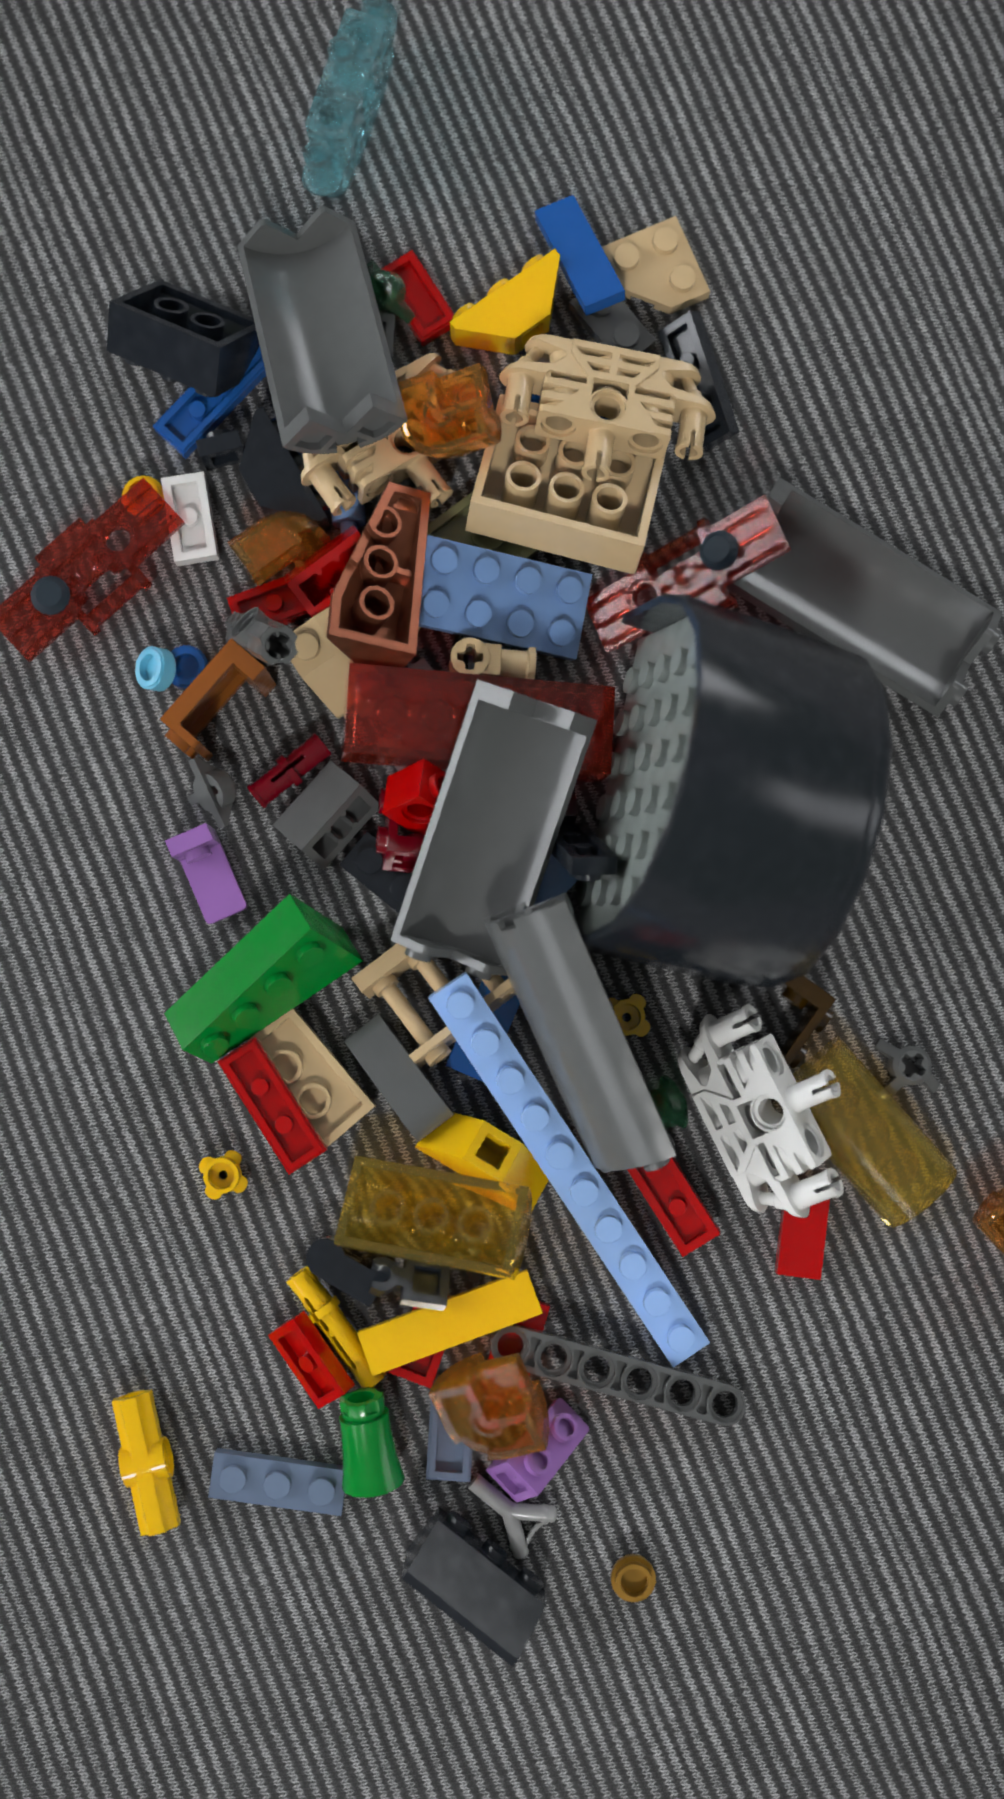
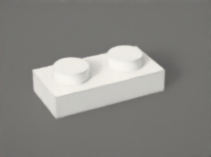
[161,471,220,566]

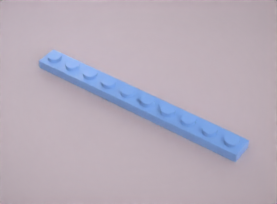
[428,972,710,1368]

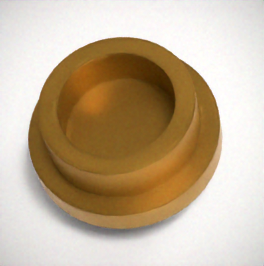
[611,1554,656,1602]

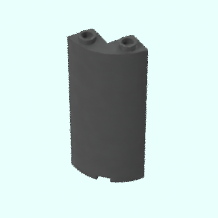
[237,206,408,454]
[715,478,1003,717]
[390,679,597,980]
[483,892,676,1173]

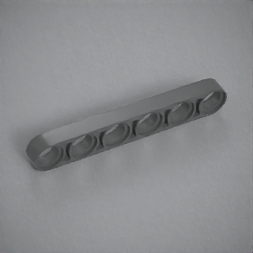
[489,1324,746,1426]

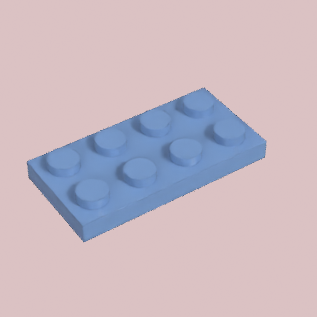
[419,535,592,661]

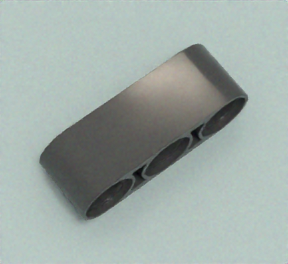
[344,1013,454,1142]

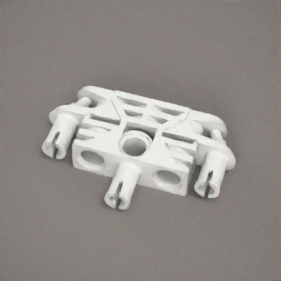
[678,1004,844,1218]

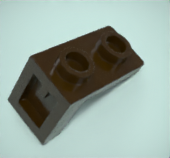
[779,975,836,1069]

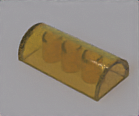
[793,1035,957,1228]
[334,1155,532,1280]

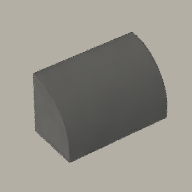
[273,760,379,870]

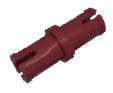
[247,733,332,808]

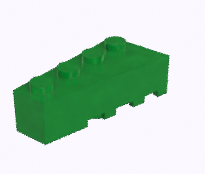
[164,894,363,1064]

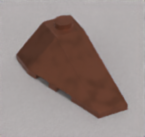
[326,482,431,674]

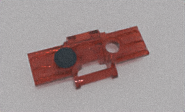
[0,477,185,662]
[586,494,792,654]

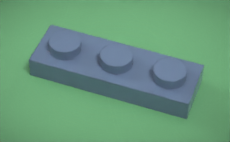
[208,1448,345,1516]

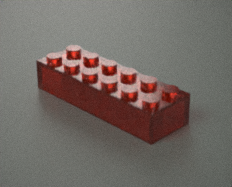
[341,663,615,783]

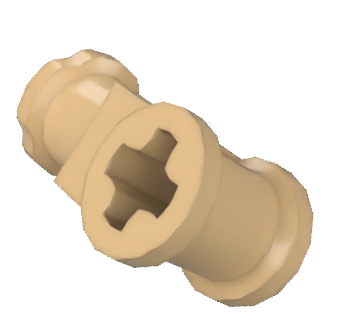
[448,637,537,686]

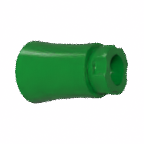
[339,1387,405,1498]

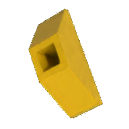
[450,249,560,355]
[415,1113,548,1216]

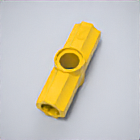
[112,1389,181,1536]

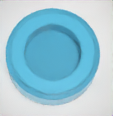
[135,646,176,692]

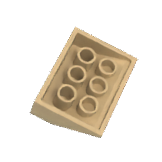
[465,394,666,575]

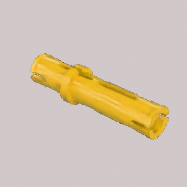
[286,1266,387,1388]

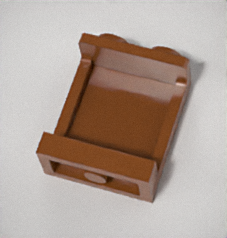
[160,638,276,761]

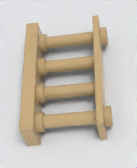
[351,943,516,1067]

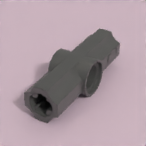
[225,607,298,667]

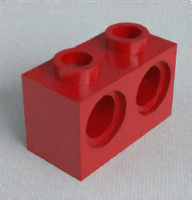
[382,759,446,835]

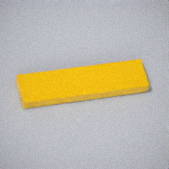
[357,1269,543,1376]

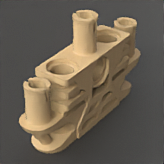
[499,334,716,482]
[300,353,495,516]

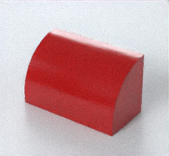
[284,524,361,618]

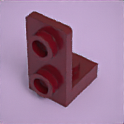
[376,788,425,873]

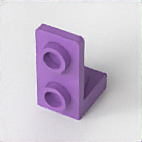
[165,823,248,924]
[486,1398,589,1503]

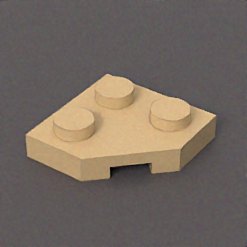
[602,216,710,315]

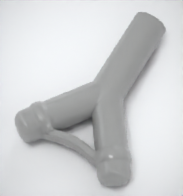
[468,1473,557,1559]

